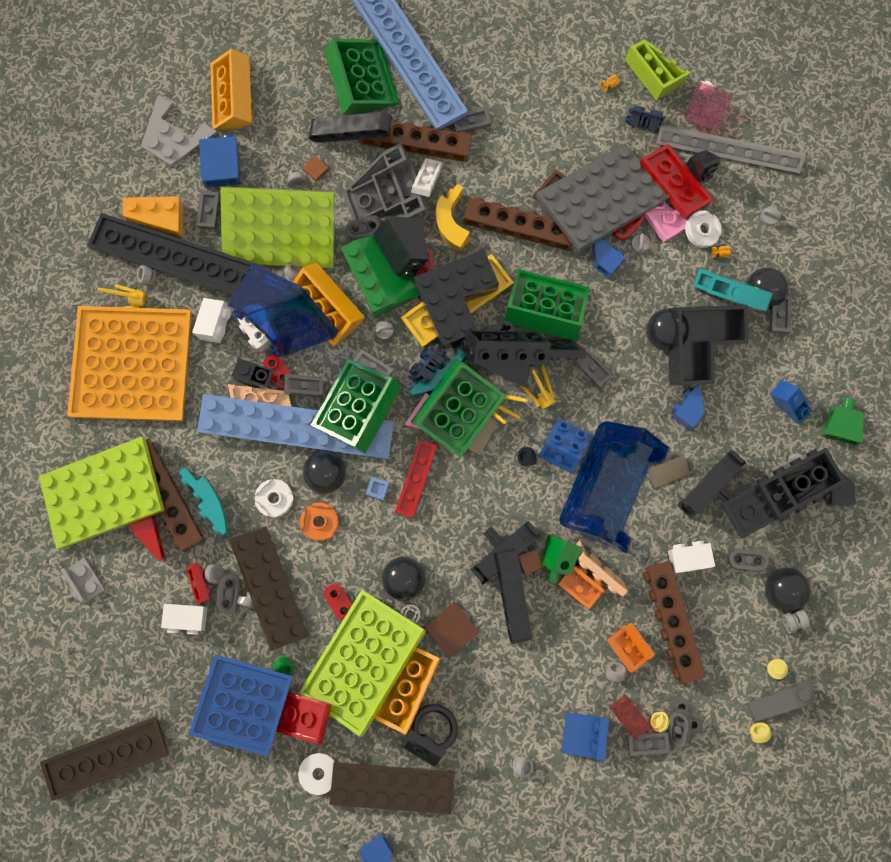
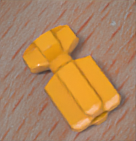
[600,74,620,92]
[711,246,731,258]

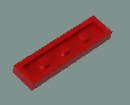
[395,439,437,519]

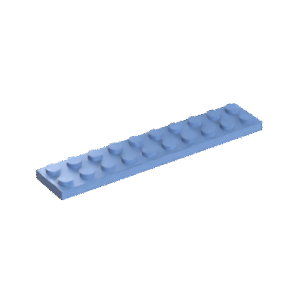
[351,0,468,130]
[197,394,394,460]

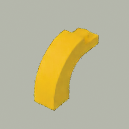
[436,184,470,253]

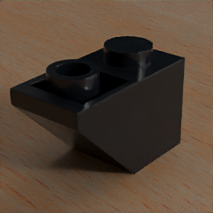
[686,150,721,182]
[232,358,275,389]
[823,473,856,506]

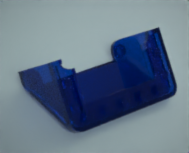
[227,264,339,357]
[559,421,670,554]

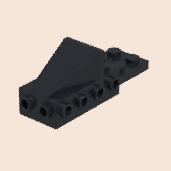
[461,330,586,387]
[720,448,847,539]

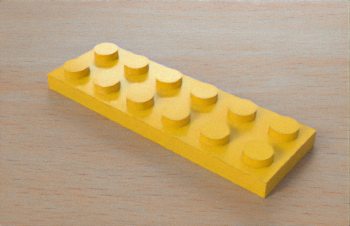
[401,254,514,348]

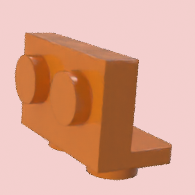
[557,565,605,610]
[607,623,655,673]

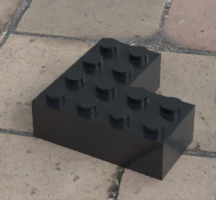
[414,250,499,351]
[667,305,748,385]

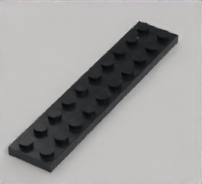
[87,213,272,305]

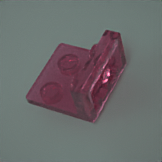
[684,82,733,132]

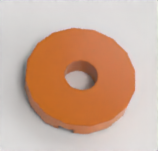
[300,502,339,541]

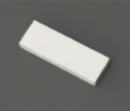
[411,158,443,197]

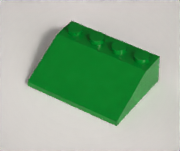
[324,38,399,115]
[341,236,420,318]
[504,269,590,341]
[311,359,402,454]
[411,359,506,458]

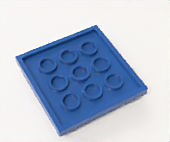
[188,654,293,757]

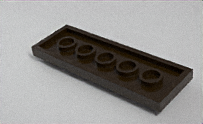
[229,527,309,651]
[40,716,170,801]
[329,762,455,814]

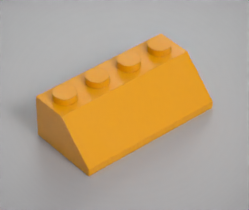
[210,49,252,130]
[286,263,365,347]
[374,647,441,735]

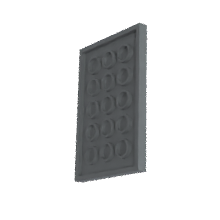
[536,143,669,252]

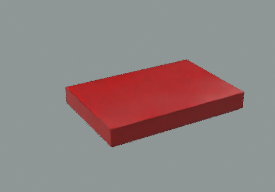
[276,692,332,745]

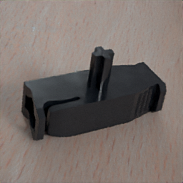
[677,450,746,518]
[470,521,541,584]

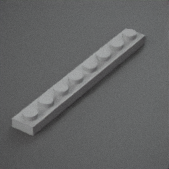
[656,124,806,173]

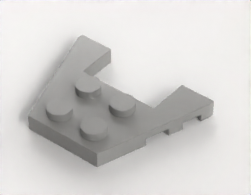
[141,95,217,167]

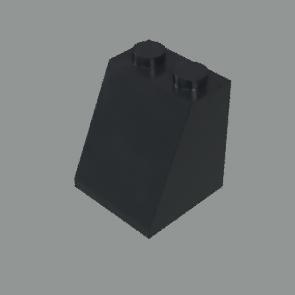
[373,216,429,278]

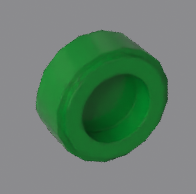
[272,656,294,675]

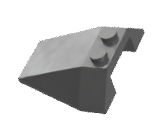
[343,143,427,223]

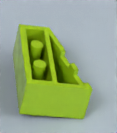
[624,39,691,101]

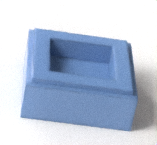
[366,476,390,501]

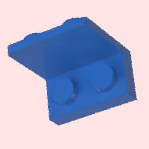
[538,418,591,474]
[562,712,609,761]

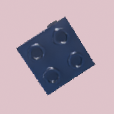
[625,105,666,132]
[408,345,446,384]

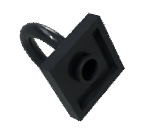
[400,704,458,767]

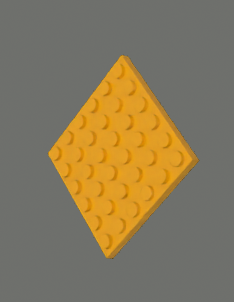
[67,306,192,422]

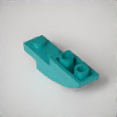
[693,268,773,311]
[409,347,468,398]
[179,467,229,537]

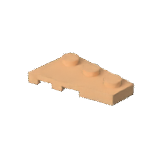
[228,384,292,407]
[576,540,628,597]

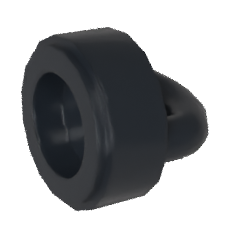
[517,447,537,466]

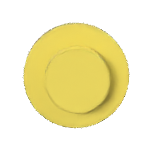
[767,659,788,679]
[650,712,670,733]

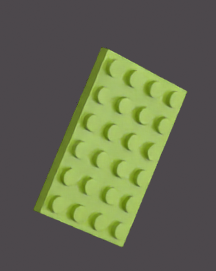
[220,187,335,268]
[39,437,165,550]
[299,590,426,737]

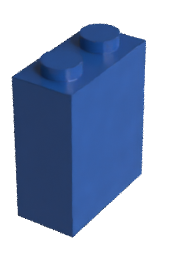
[199,135,241,188]

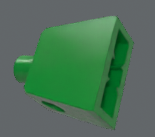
[820,398,864,446]
[541,535,582,584]

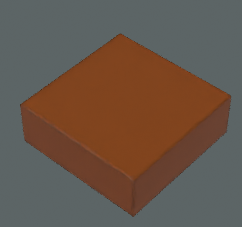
[303,156,329,182]
[518,550,544,575]

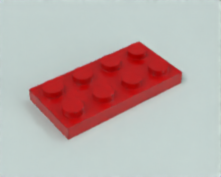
[640,144,713,219]

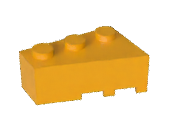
[122,196,184,239]

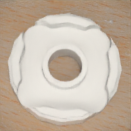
[685,210,722,248]
[255,479,294,518]
[298,753,335,795]

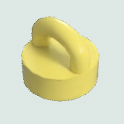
[750,723,771,743]

